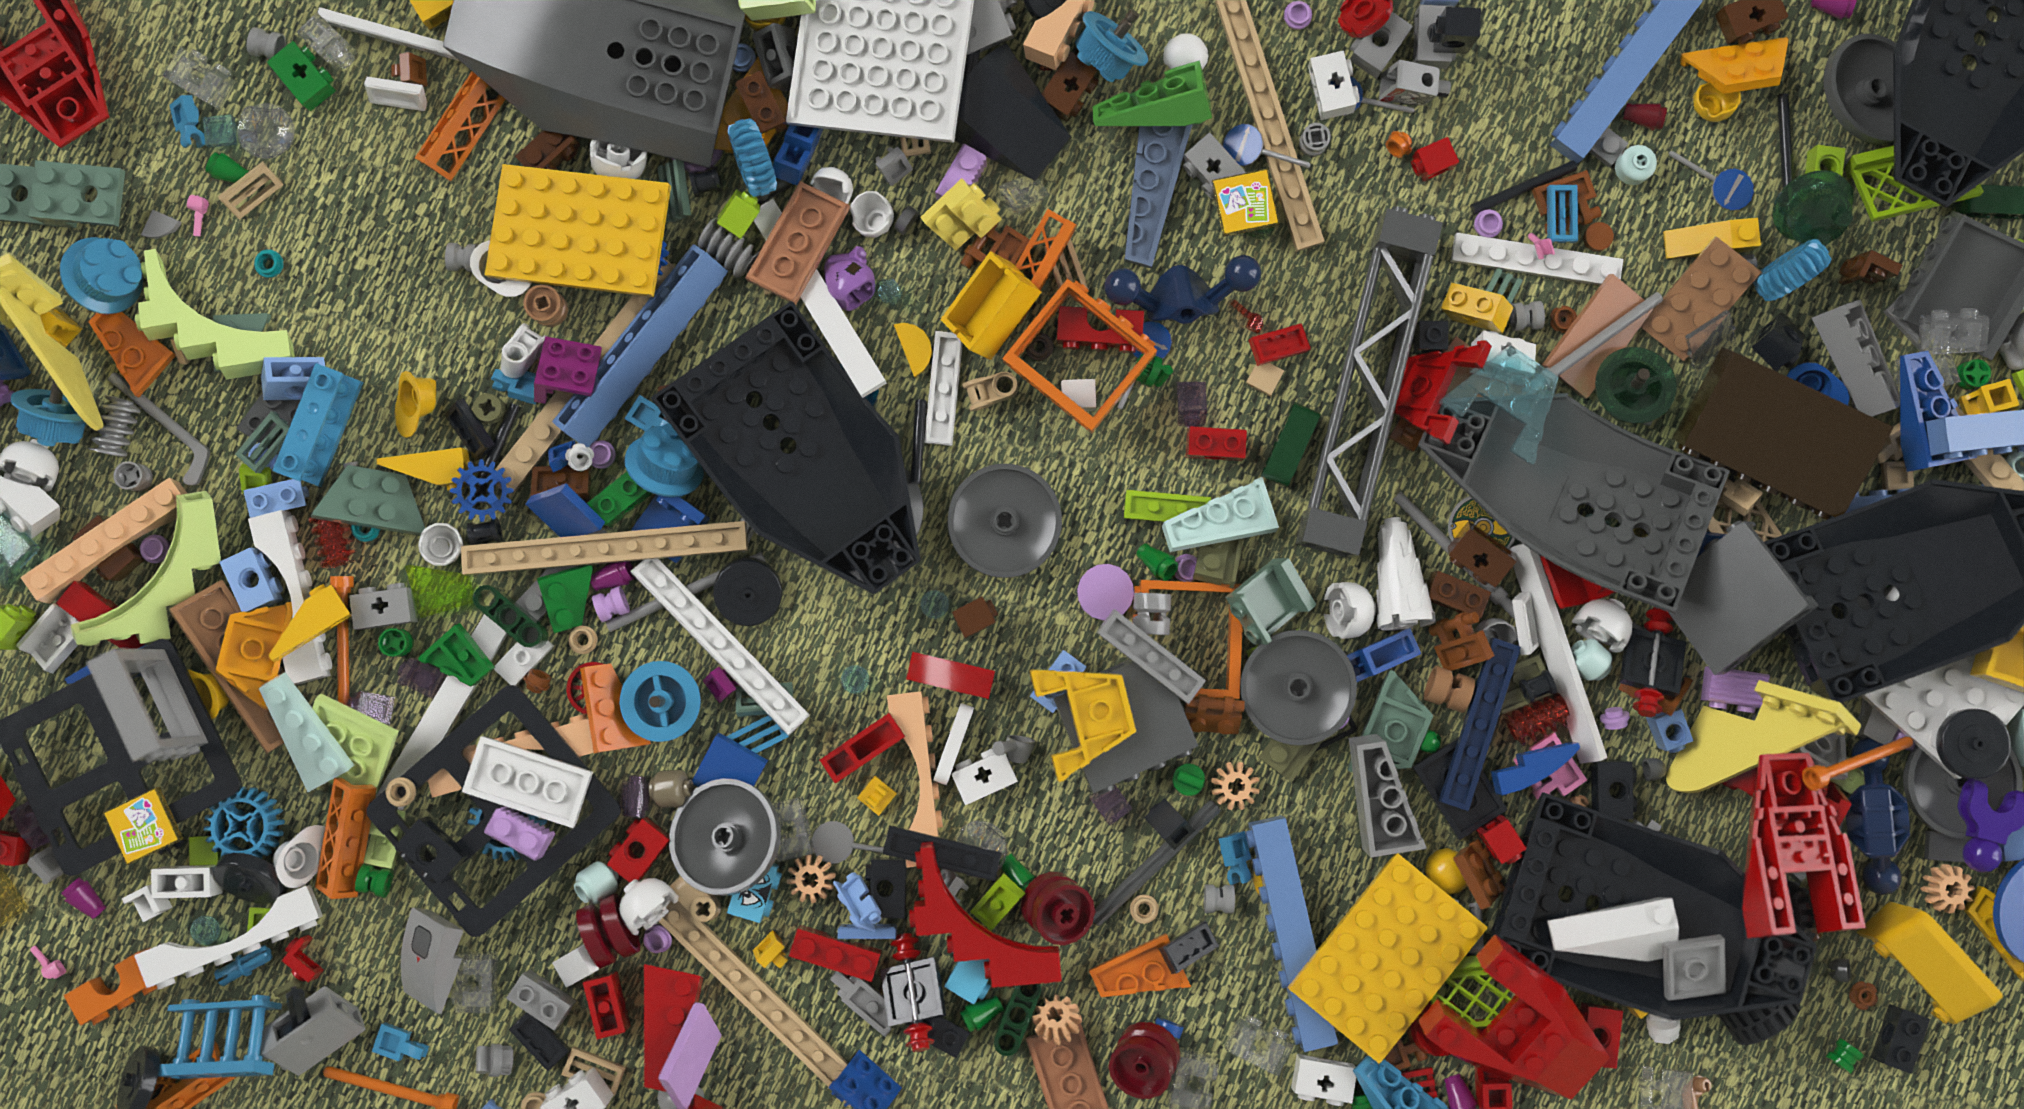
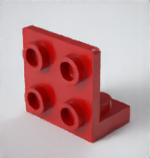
[1540,556,1617,609]

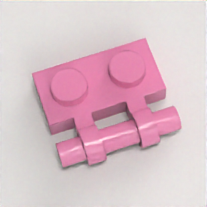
[1513,733,1587,799]

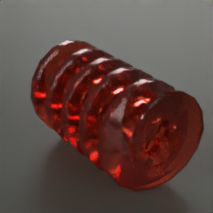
[308,517,356,568]
[1504,692,1570,746]

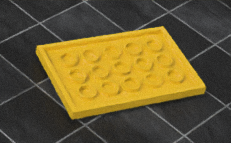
[484,164,671,297]
[1287,853,1488,1064]

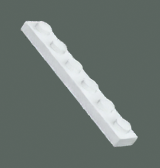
[1451,233,1623,286]

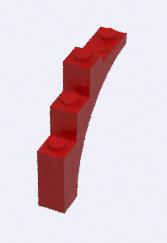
[909,842,1062,988]

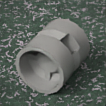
[1133,593,1171,635]

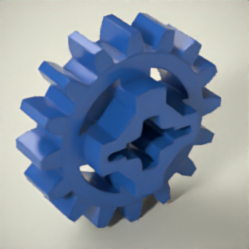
[450,459,514,522]

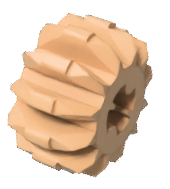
[1211,762,1260,810]
[786,854,836,903]
[1920,864,1976,914]
[1032,994,1082,1046]

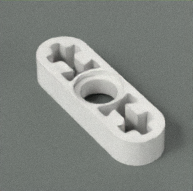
[933,703,974,785]

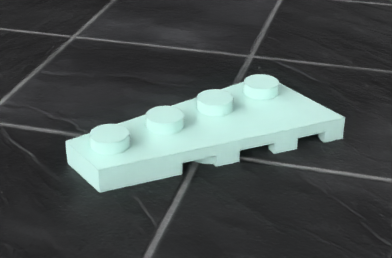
[1162,477,1279,552]
[259,672,354,792]

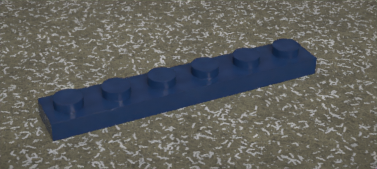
[1439,638,1521,811]

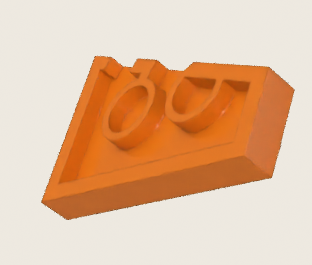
[89,312,176,398]
[580,663,651,754]
[1088,933,1191,997]

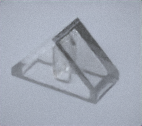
[998,176,1049,219]

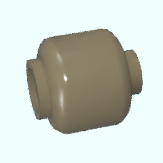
[649,770,694,808]

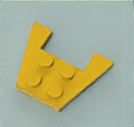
[1029,669,1136,782]

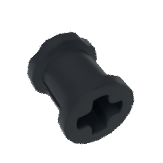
[689,166,723,197]
[467,517,503,545]
[1519,670,1557,704]

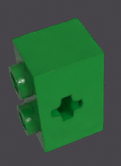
[267,41,337,112]
[587,471,653,527]

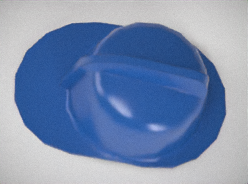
[1786,362,1850,405]

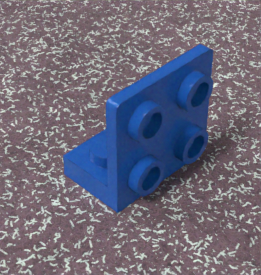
[631,494,710,563]

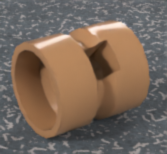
[523,284,568,327]
[1423,665,1475,713]

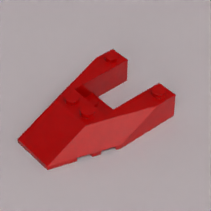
[0,0,110,148]
[1742,753,1866,938]
[1419,934,1610,1100]

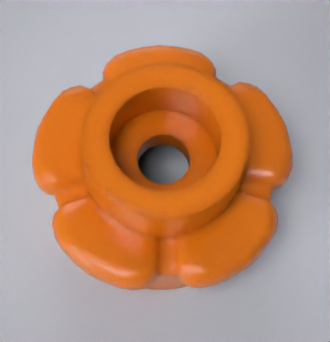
[1386,131,1412,158]

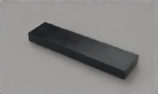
[882,825,1002,881]

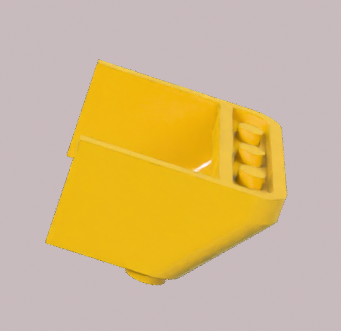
[1857,901,2003,1025]

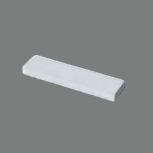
[924,331,963,446]

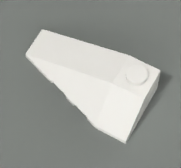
[1547,897,1679,962]

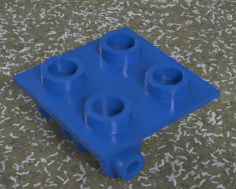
[828,1049,902,1109]

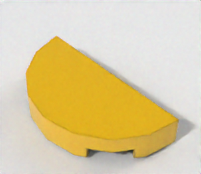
[893,323,932,378]

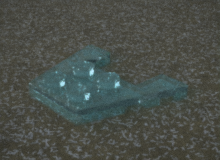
[1439,345,1559,465]

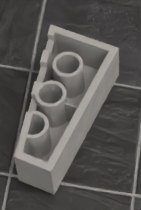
[1812,299,1900,417]
[1349,734,1427,858]

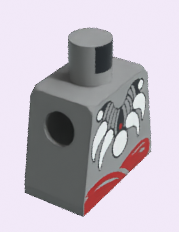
[1379,60,1451,105]

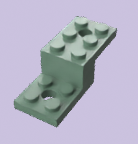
[0,160,125,228]

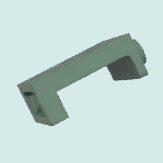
[1225,558,1316,645]

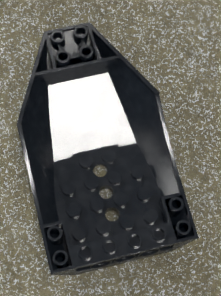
[1893,0,2024,208]
[651,301,921,595]
[1764,479,2024,703]
[1492,792,1817,1021]

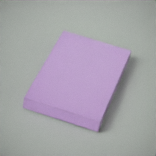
[658,1002,721,1109]

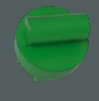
[1135,354,1173,388]
[1172,763,1205,796]

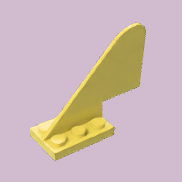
[0,253,104,431]
[1666,680,1861,793]

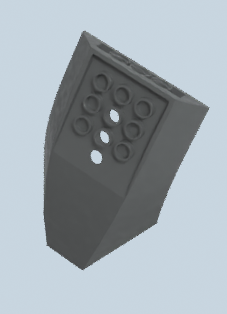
[443,0,746,168]
[1418,393,1730,614]

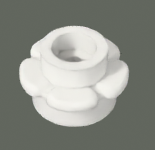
[565,443,594,471]

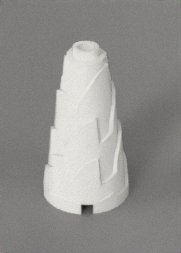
[1376,517,1436,631]

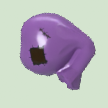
[824,246,875,311]

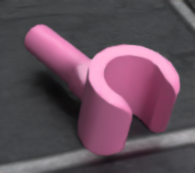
[187,195,209,236]
[1528,233,1555,259]
[30,945,66,979]

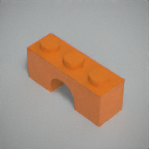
[63,947,157,1026]

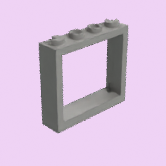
[86,649,208,763]

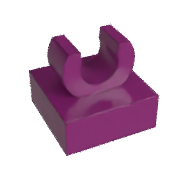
[703,666,738,703]

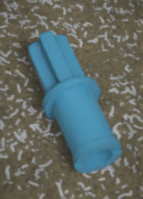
[214,945,273,987]

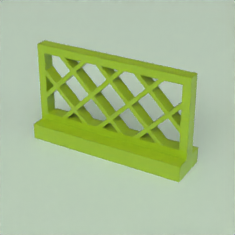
[1844,145,1984,222]
[1430,956,1511,1029]

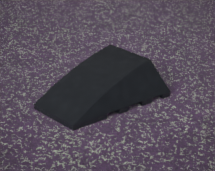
[954,42,1072,181]

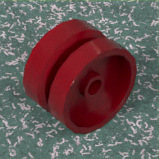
[1021,872,1095,946]
[576,893,640,969]
[1108,1022,1181,1099]

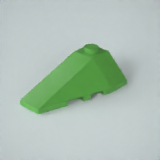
[1093,60,1212,126]

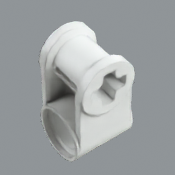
[501,323,545,378]

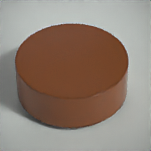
[1583,222,1614,252]

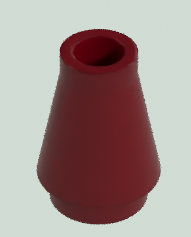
[1623,103,1667,131]

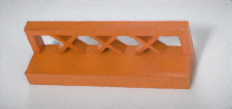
[415,72,505,181]
[1015,209,1077,324]
[315,778,377,899]
[116,1041,236,1109]

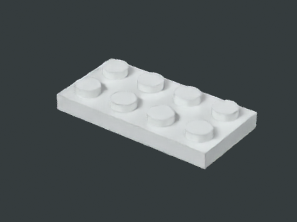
[462,736,593,828]

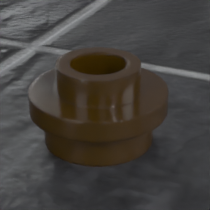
[1025,332,1053,361]

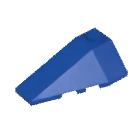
[1900,351,1977,472]

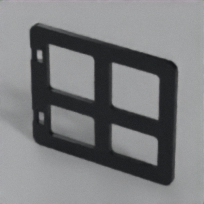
[0,639,242,876]
[367,685,621,937]

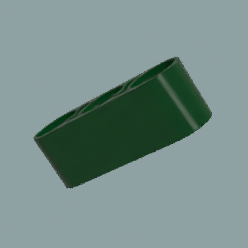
[1956,185,2024,220]
[1261,402,1321,488]
[473,585,549,649]
[994,983,1042,1056]

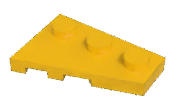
[1964,886,2024,982]

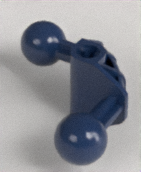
[1104,255,1261,324]
[1846,737,1910,895]

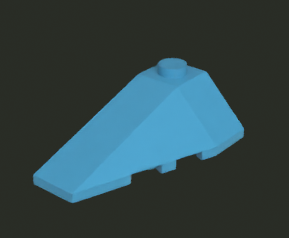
[1353,1055,1449,1109]

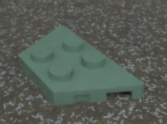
[311,465,425,536]
[1347,669,1433,772]

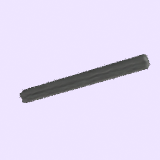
[1093,800,1221,926]

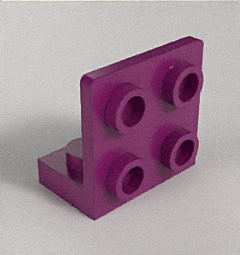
[534,336,602,404]

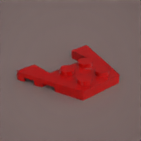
[1395,340,1492,445]

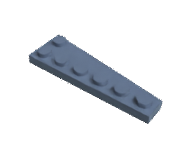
[1124,124,1192,269]

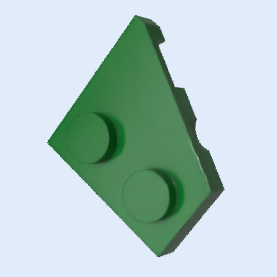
[537,565,593,634]
[418,623,496,687]

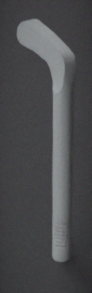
[108,372,210,485]

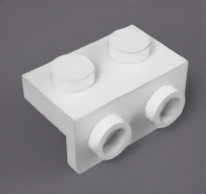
[16,603,80,674]

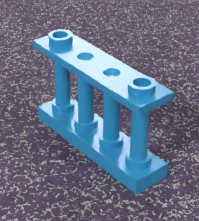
[272,363,363,487]
[158,995,282,1079]

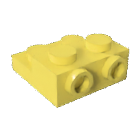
[920,178,1002,251]

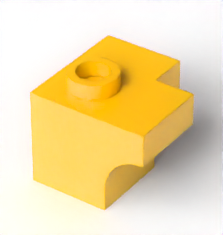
[1959,379,2019,415]

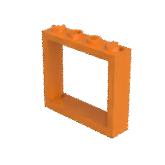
[1002,278,1157,434]
[1132,580,1242,699]

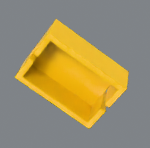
[940,251,1041,360]
[1970,626,2024,693]

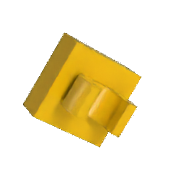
[857,775,897,816]
[753,930,788,968]

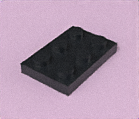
[1412,737,1508,840]

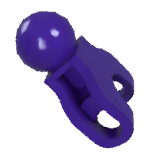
[1957,779,2024,873]

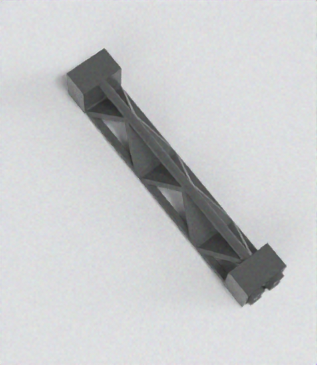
[1297,207,1443,559]

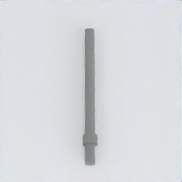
[1521,292,1663,395]
[1393,492,1515,620]
[606,552,766,632]

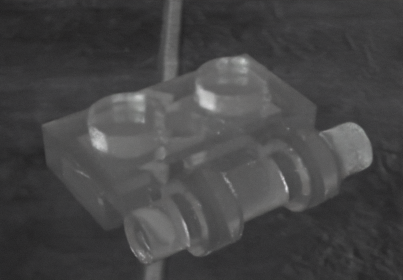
[1637,1066,1693,1109]

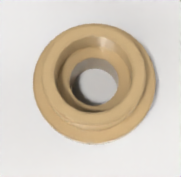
[568,626,598,654]
[386,777,416,807]
[1130,894,1159,924]

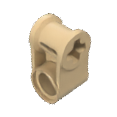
[962,371,1018,412]
[670,876,721,922]

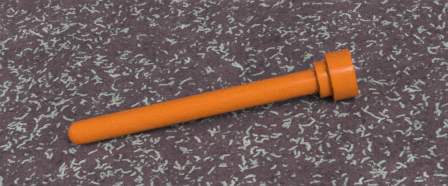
[330,576,354,707]
[1802,736,1913,791]
[323,1066,459,1109]

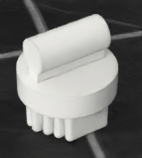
[1646,1014,1680,1044]

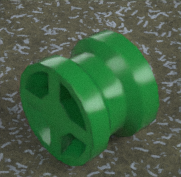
[1954,359,1991,390]
[1825,1038,1864,1075]

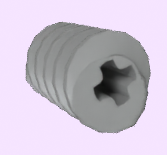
[698,217,760,278]
[89,394,141,457]

